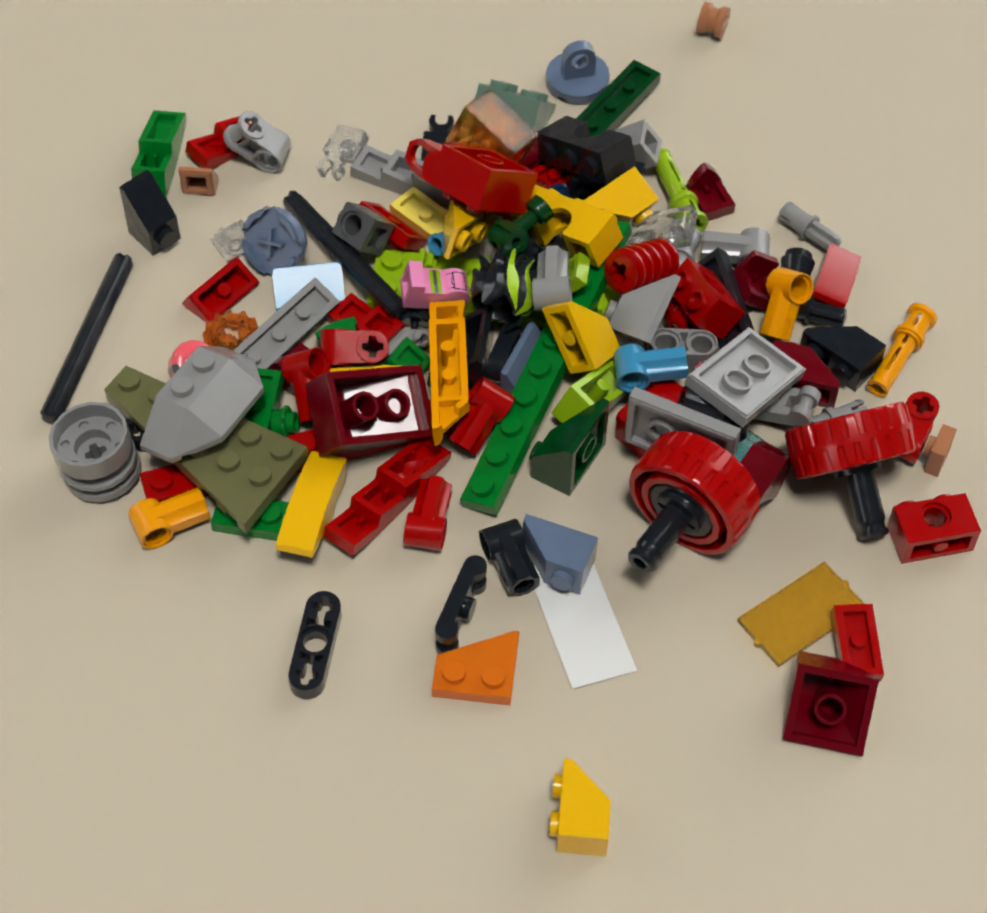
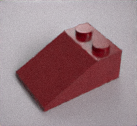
[305,365,433,456]

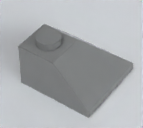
[603,274,681,347]

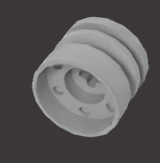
[49,402,141,503]

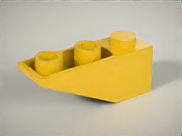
[444,200,503,260]

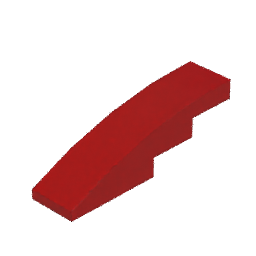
[324,438,452,556]

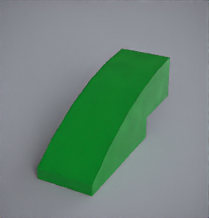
[131,110,186,195]

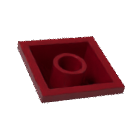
[783,651,879,756]

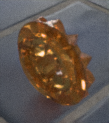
[203,309,259,350]

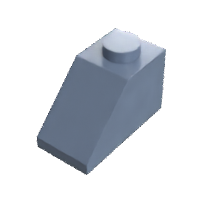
[523,514,598,594]

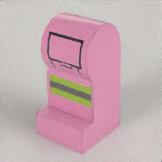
[400,261,470,309]

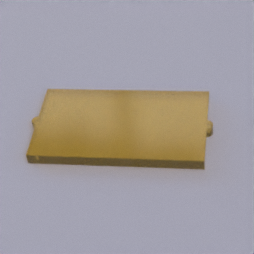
[737,561,864,668]

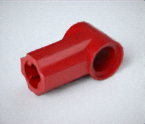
[282,347,331,424]
[447,376,515,455]
[403,475,452,551]

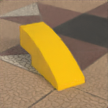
[275,451,347,558]

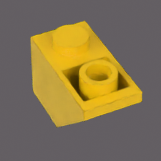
[549,758,611,856]

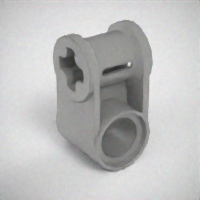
[223,111,291,173]

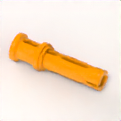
[867,303,937,397]

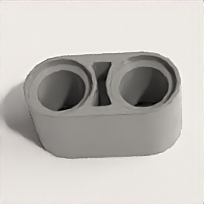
[649,328,718,375]

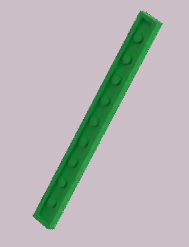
[460,221,632,516]

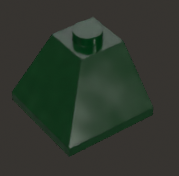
[529,398,610,496]

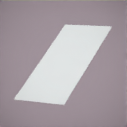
[534,564,637,689]

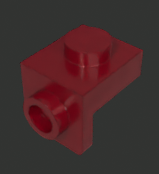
[733,250,779,311]

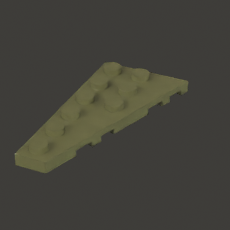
[104,366,309,534]

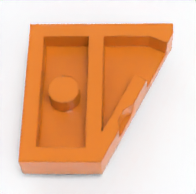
[432,631,519,706]

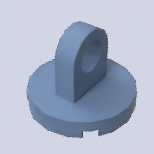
[546,41,610,104]
[241,207,307,275]

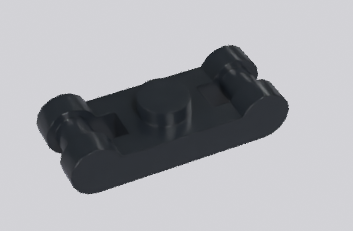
[435,555,487,654]

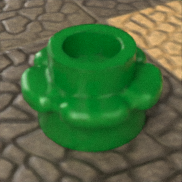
[271,405,300,437]

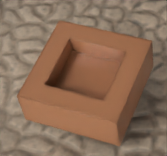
[922,424,957,477]

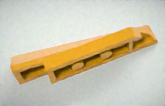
[429,300,470,446]

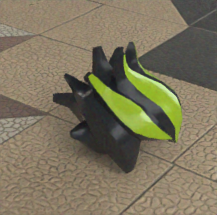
[469,245,537,333]

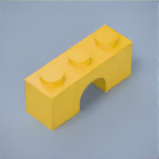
[510,185,623,268]

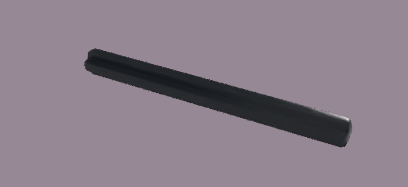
[283,191,407,318]
[40,253,133,423]

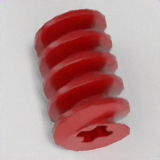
[604,238,679,294]

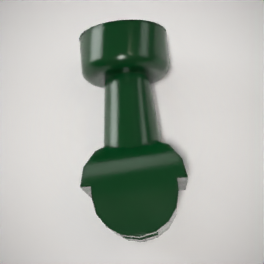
[488,195,554,256]

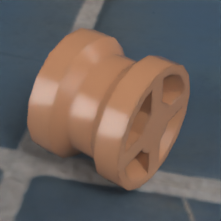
[696,1,730,39]

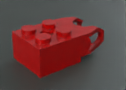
[404,138,538,217]

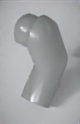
[381,329,430,360]

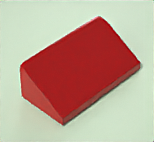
[182,256,260,325]

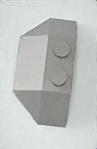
[140,346,264,463]

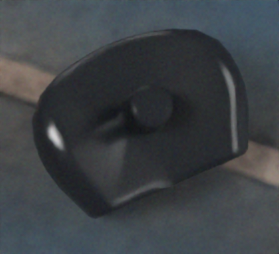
[397,308,430,329]

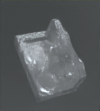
[625,205,698,249]

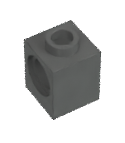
[332,201,395,256]

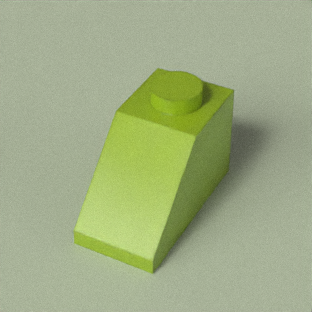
[551,358,627,423]

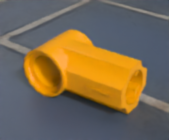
[760,267,814,341]
[128,488,211,549]

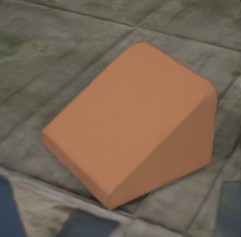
[178,166,219,195]

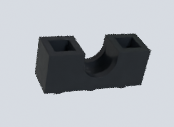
[536,116,637,184]

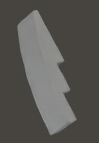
[350,145,451,205]

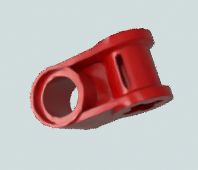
[320,329,389,368]
[898,391,940,464]

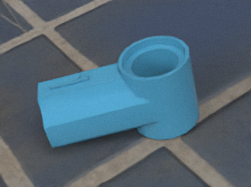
[614,344,688,393]

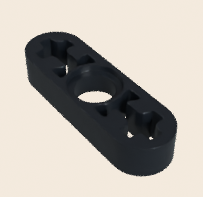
[288,591,342,700]

